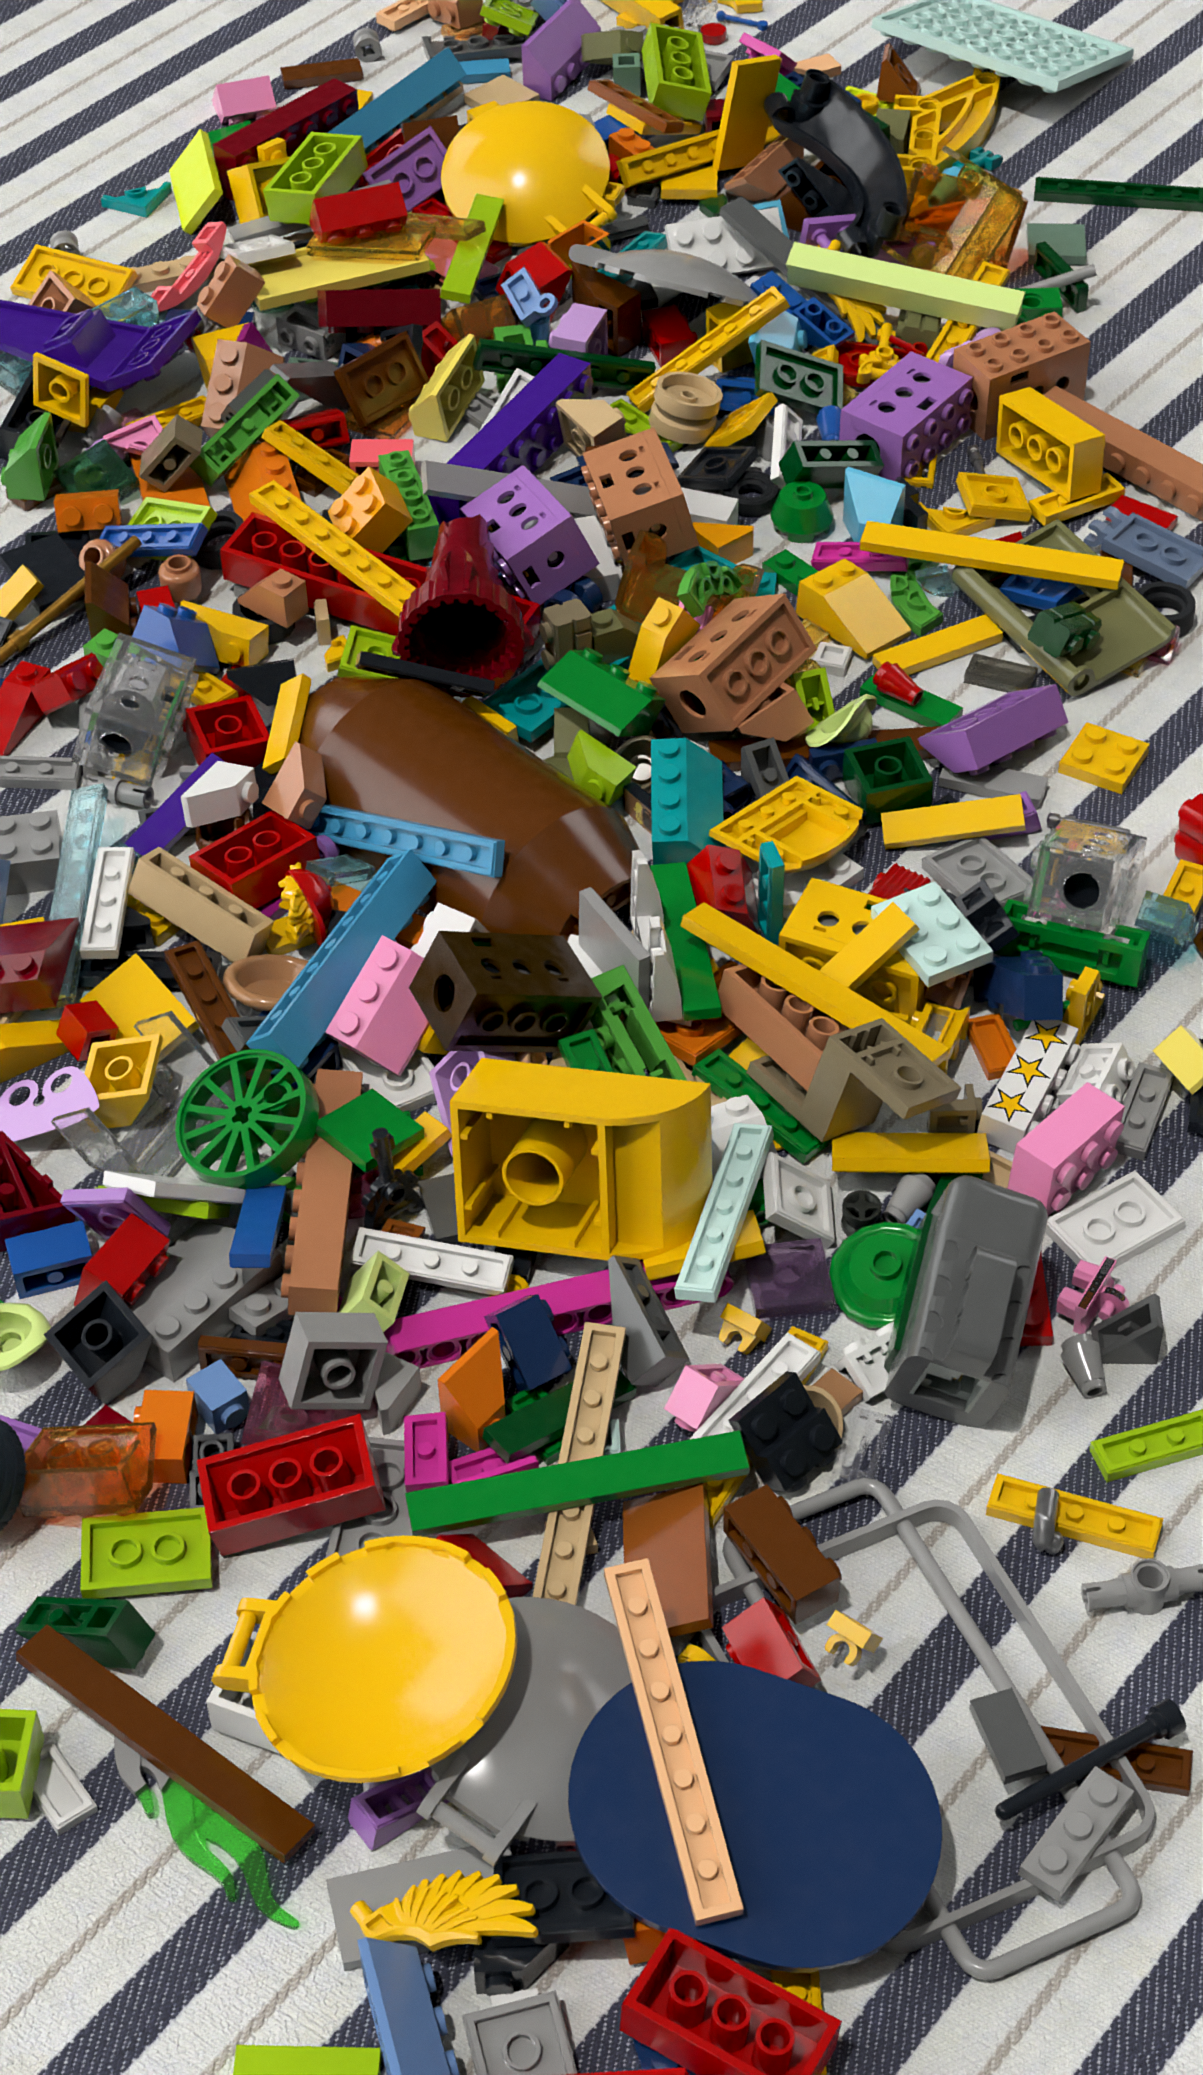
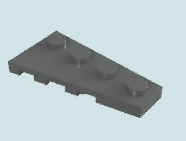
[422,34,530,61]

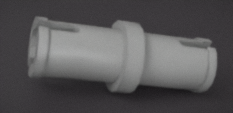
[83,774,154,809]

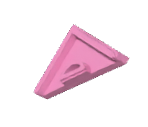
[103,414,163,455]

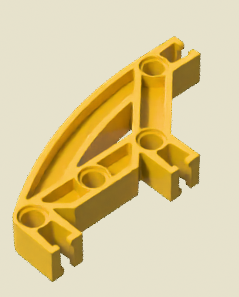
[893,67,1001,193]

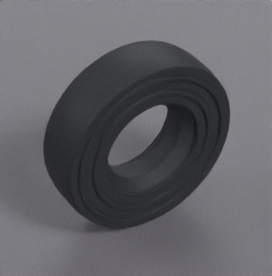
[723,471,779,517]

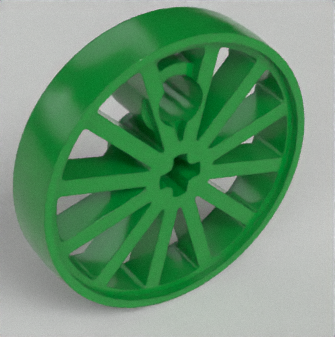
[175,1049,319,1191]

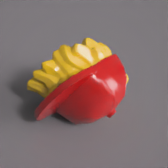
[278,862,334,946]

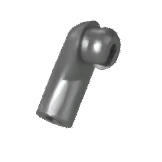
[1032,1487,1064,1554]

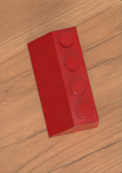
[196,1414,386,1557]

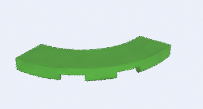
[890,558,943,637]
[677,561,747,618]

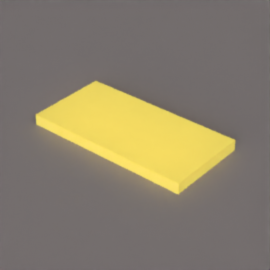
[247,226,430,311]

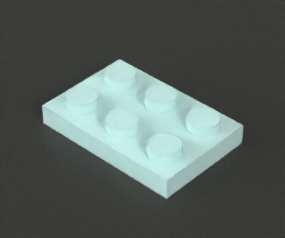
[871,881,993,987]

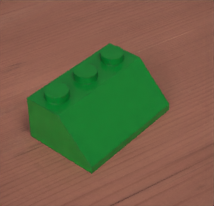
[537,647,666,737]

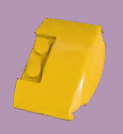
[709,775,863,873]

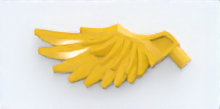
[826,240,887,343]
[350,1870,539,1952]

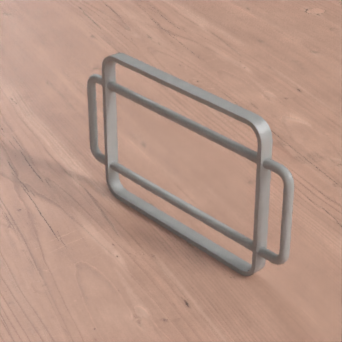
[697,1478,1154,1980]

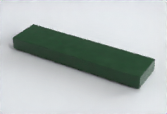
[482,1370,637,1464]

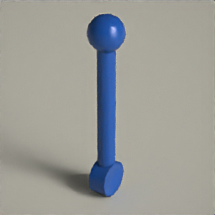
[716,11,768,31]

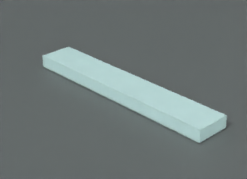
[674,1123,774,1303]

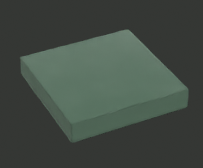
[1026,223,1087,265]

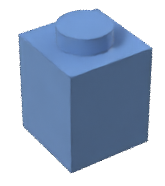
[186,1359,251,1434]

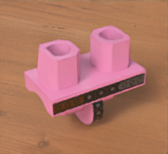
[1056,1256,1130,1334]

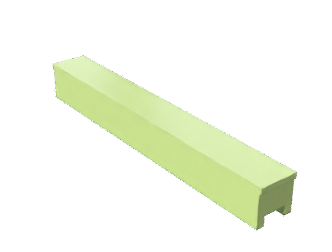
[786,242,1025,331]

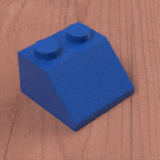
[130,603,220,674]

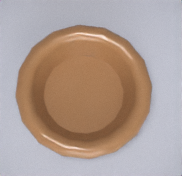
[223,954,309,1012]

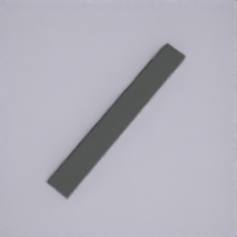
[719,196,894,347]

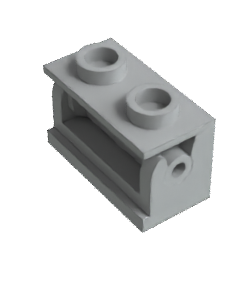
[276,302,347,361]

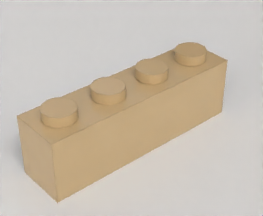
[127,847,274,963]

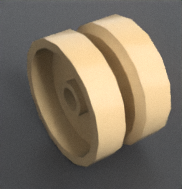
[648,371,723,444]

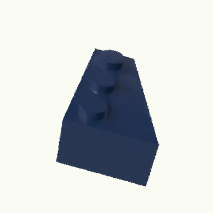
[974,950,1063,1021]

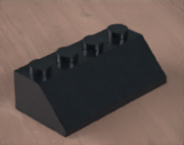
[0,367,91,460]

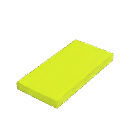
[169,129,223,235]

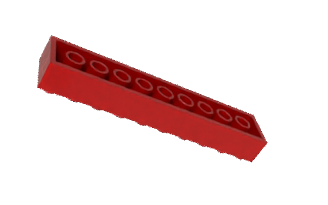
[220,512,540,654]

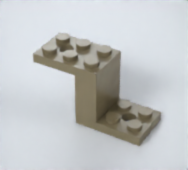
[746,1018,961,1142]

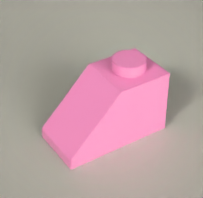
[664,1364,745,1432]

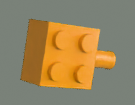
[327,467,413,553]

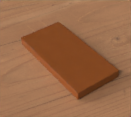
[623,1483,714,1638]

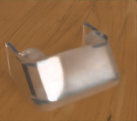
[51,1011,235,1177]

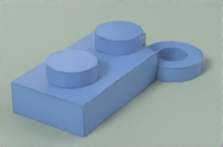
[501,267,558,327]

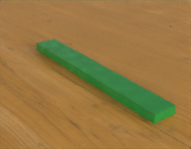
[405,1430,750,1536]

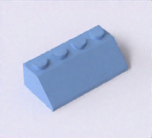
[357,1937,459,2075]

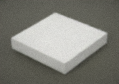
[762,1152,835,1249]

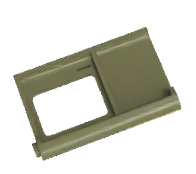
[952,519,1176,696]

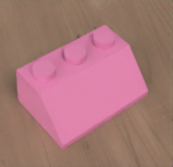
[325,935,430,1077]

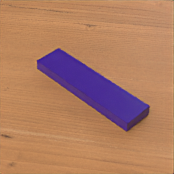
[121,753,225,866]

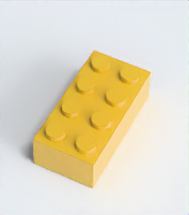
[996,387,1105,501]

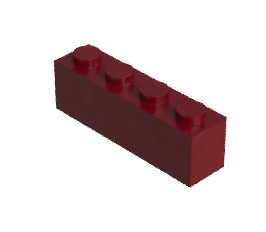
[317,289,441,333]

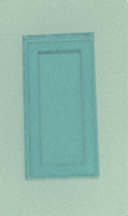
[306,854,376,887]

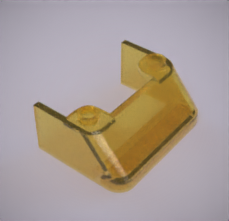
[881,145,1023,280]

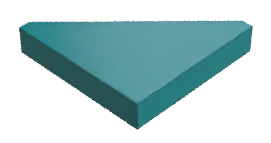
[101,181,172,218]

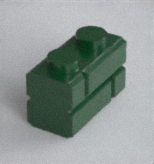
[1027,601,1102,658]

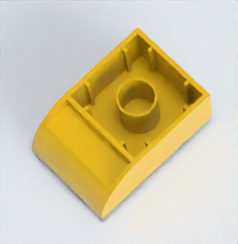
[449,1058,713,1261]

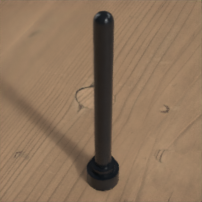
[995,1698,1186,1821]

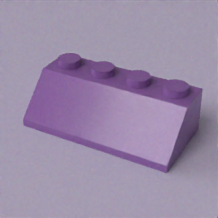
[521,0,601,102]
[918,684,1068,776]

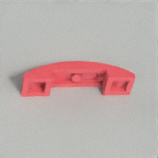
[141,222,227,312]

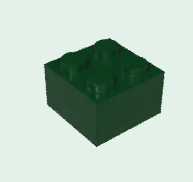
[842,736,933,825]

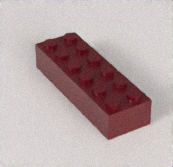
[213,78,359,202]

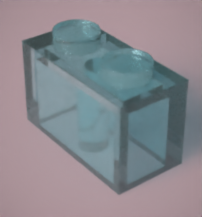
[1134,890,1199,950]

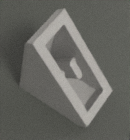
[373,1352,422,1435]

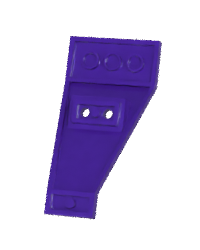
[0,300,202,392]

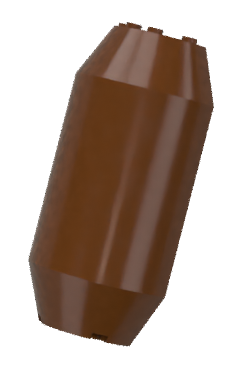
[298,675,640,941]

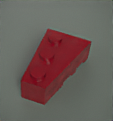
[0,1131,75,1252]

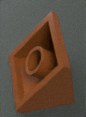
[876,43,921,103]

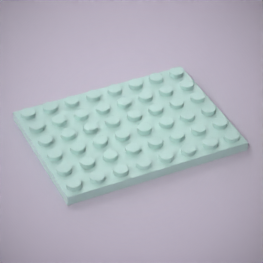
[871,0,1134,93]

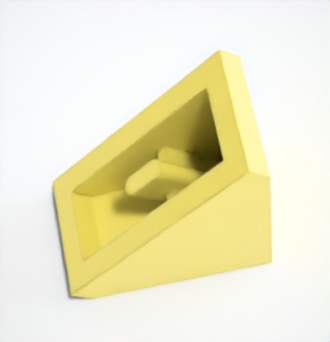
[1152,1025,1203,1095]

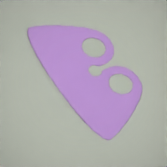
[0,1066,99,1142]

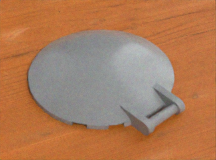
[569,244,758,307]
[416,1597,632,1867]

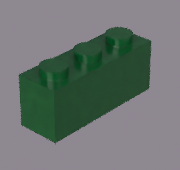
[778,440,884,489]

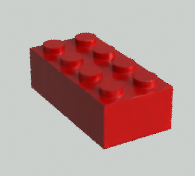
[619,1928,842,2075]

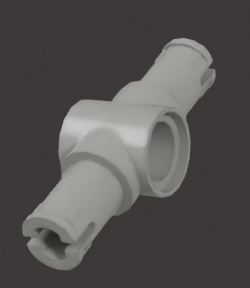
[1081,1558,1203,1615]

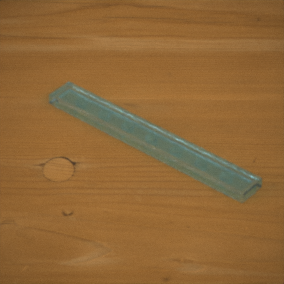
[39,783,108,1011]

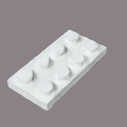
[665,207,783,275]

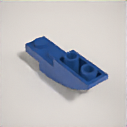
[750,270,855,348]

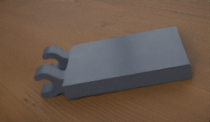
[1084,506,1203,589]

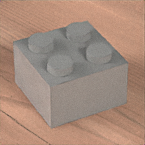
[0,810,66,896]
[279,1312,388,1409]

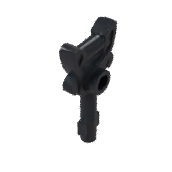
[361,1127,424,1231]

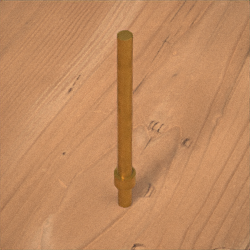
[0,535,142,665]

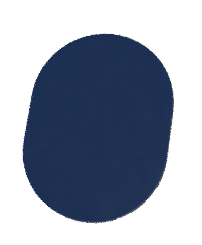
[568,1661,942,1973]

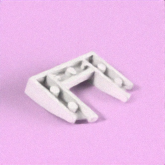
[630,850,682,1022]

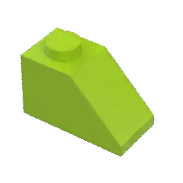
[567,729,637,806]

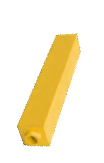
[600,0,684,29]

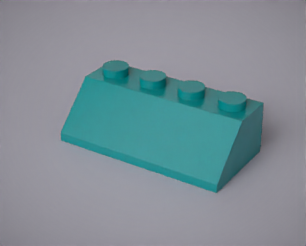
[651,738,724,866]

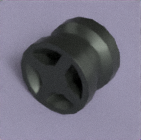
[841,1190,882,1237]

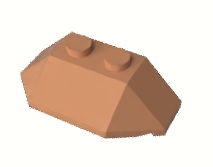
[724,134,804,202]

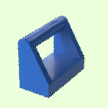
[716,375,779,416]

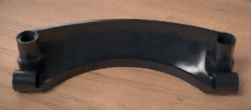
[763,69,907,258]

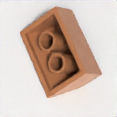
[201,339,285,444]

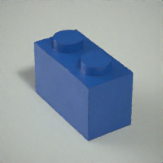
[5,1220,92,1300]

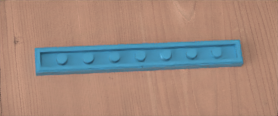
[295,803,505,878]

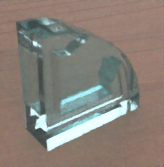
[915,565,954,597]

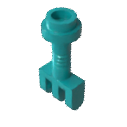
[951,147,1003,181]

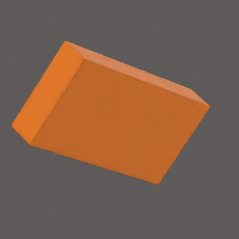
[967,1013,1016,1080]

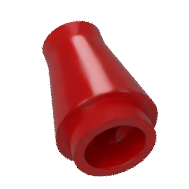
[872,661,924,707]

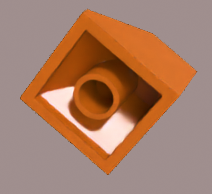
[437,1327,506,1452]

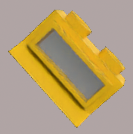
[910,1002,970,1074]

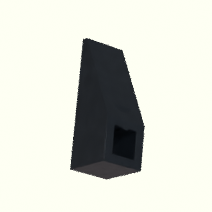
[778,157,855,218]

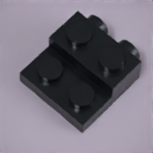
[728,1371,843,1493]

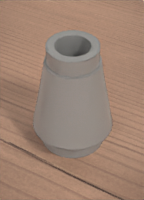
[81,405,124,448]
[883,1173,936,1224]
[1060,1334,1107,1398]

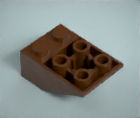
[571,261,641,357]

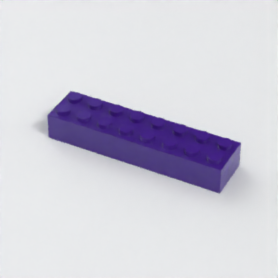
[427,353,593,527]

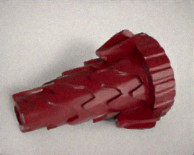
[391,514,534,698]

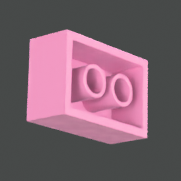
[1007,1082,1125,1216]

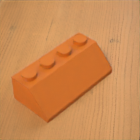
[224,441,302,521]

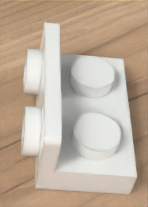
[1056,1043,1135,1104]
[835,1321,894,1402]

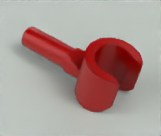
[888,335,928,357]

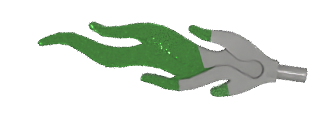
[114,1736,300,1930]

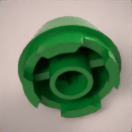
[771,481,834,543]

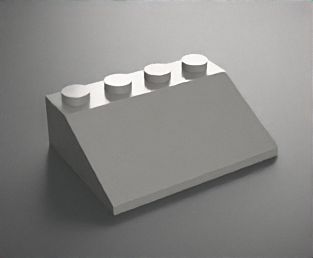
[126,1220,284,1383]

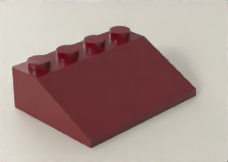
[0,917,79,1013]

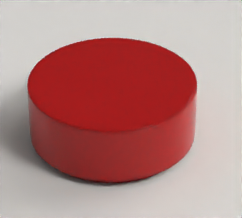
[700,23,727,45]

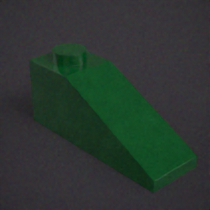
[15,1596,156,1669]

